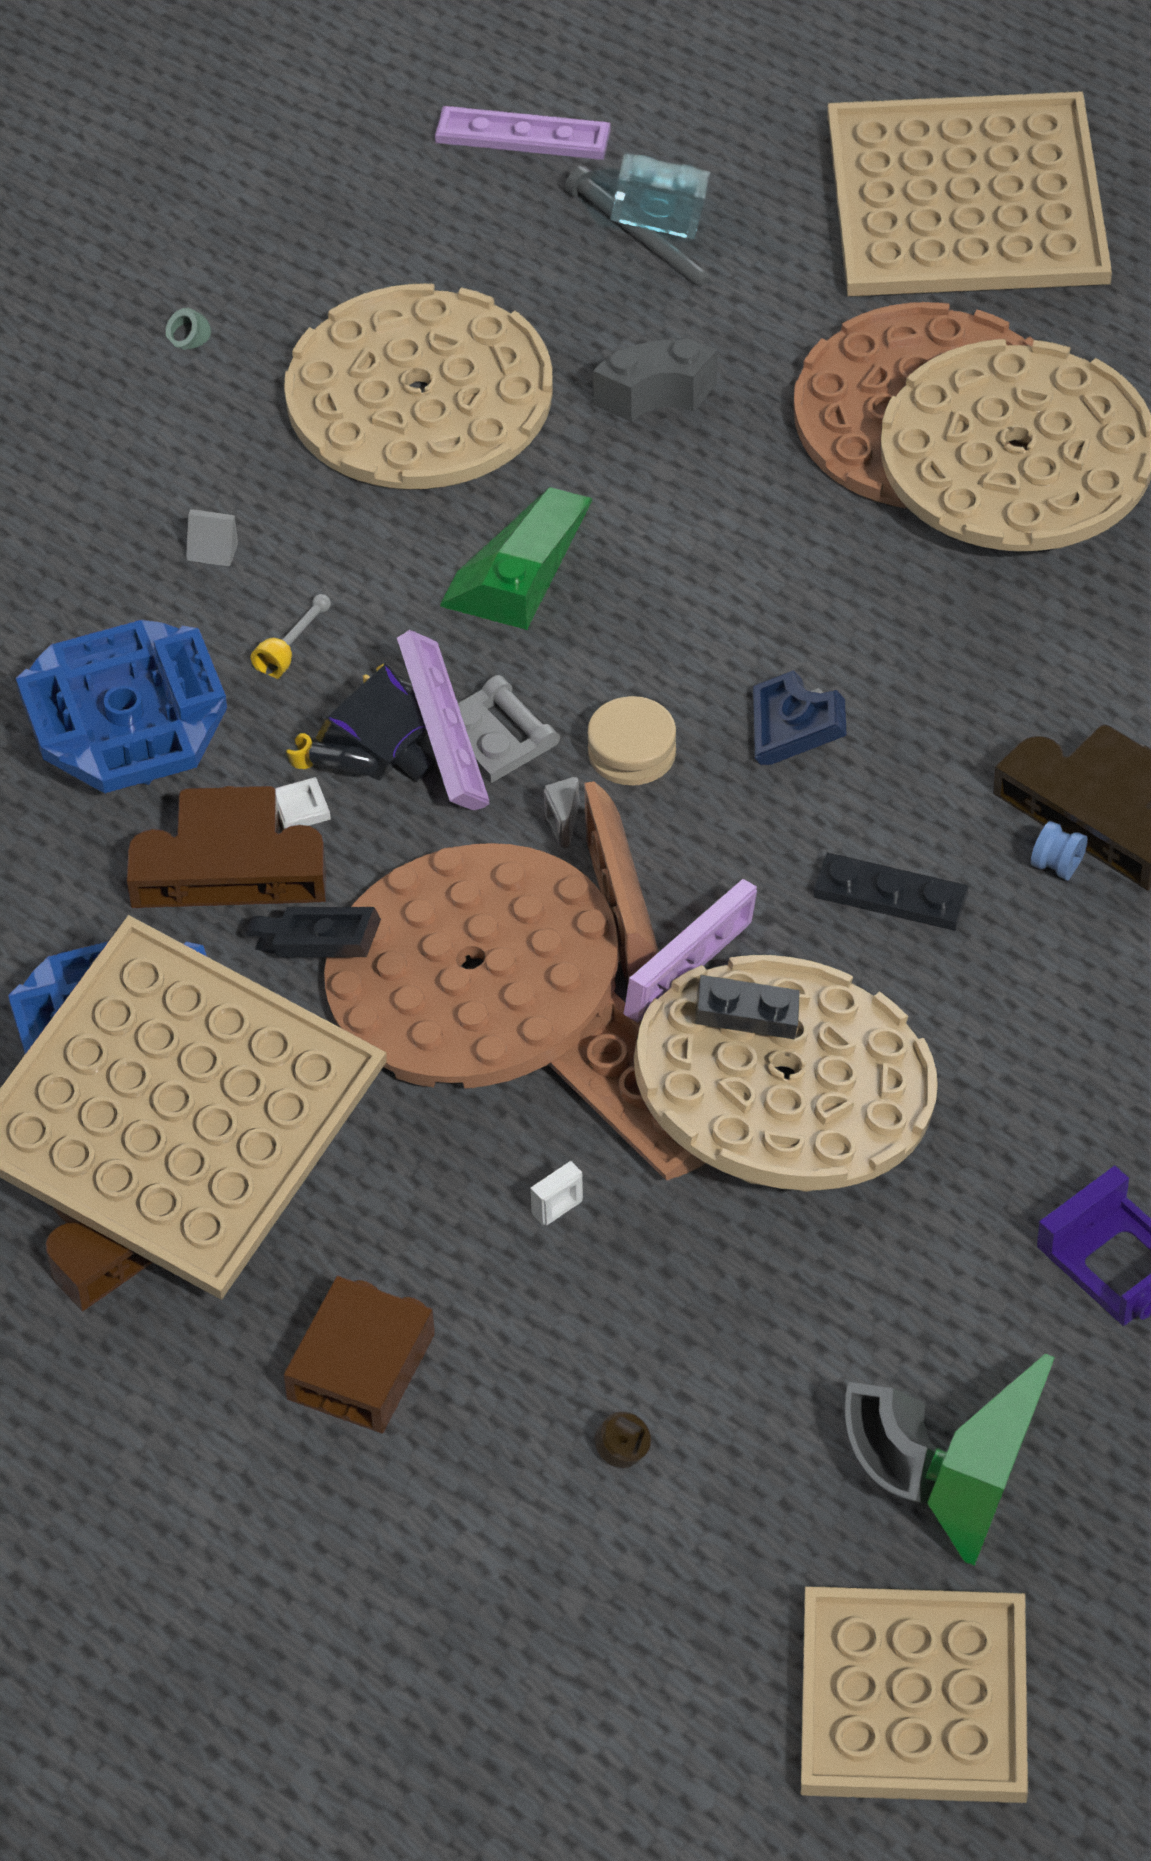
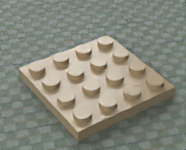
[801,1587,1028,1803]

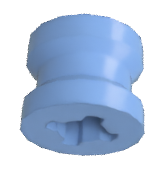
[1031,821,1088,880]

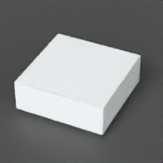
[275,777,331,829]
[530,1161,583,1226]

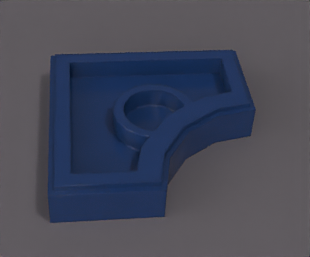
[753,670,847,765]

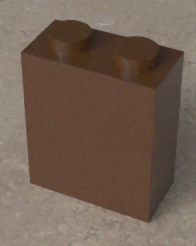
[284,1276,435,1434]

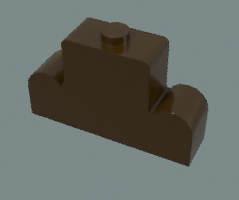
[993,725,1151,891]

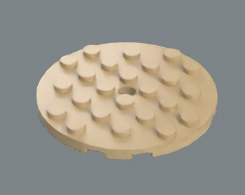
[284,284,553,489]
[881,339,1151,551]
[634,955,938,1192]

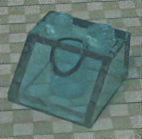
[610,153,710,239]

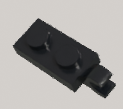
[245,907,381,957]

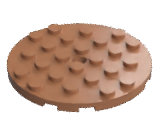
[794,302,1034,508]
[324,843,621,1088]

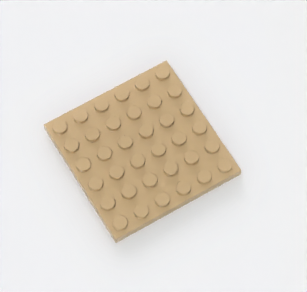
[828,92,1112,296]
[0,915,387,1300]

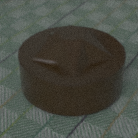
[595,1412,651,1468]

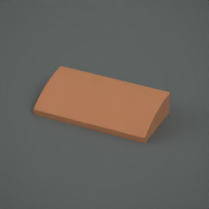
[584,781,659,989]
[548,992,705,1181]

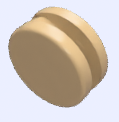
[588,696,676,785]

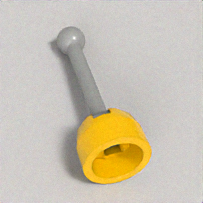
[251,594,331,679]

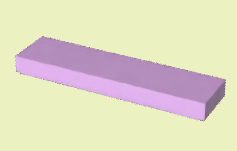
[435,106,610,160]
[397,630,489,810]
[624,879,757,1023]

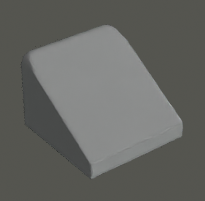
[186,509,238,566]
[544,777,580,848]

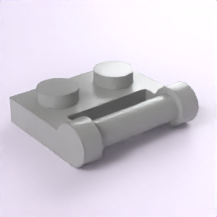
[458,675,560,783]

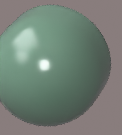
[165,308,211,350]

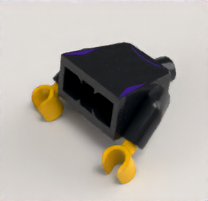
[285,663,436,782]

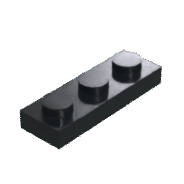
[814,852,969,931]

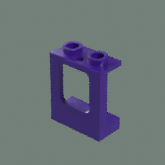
[1037,1165,1151,1327]

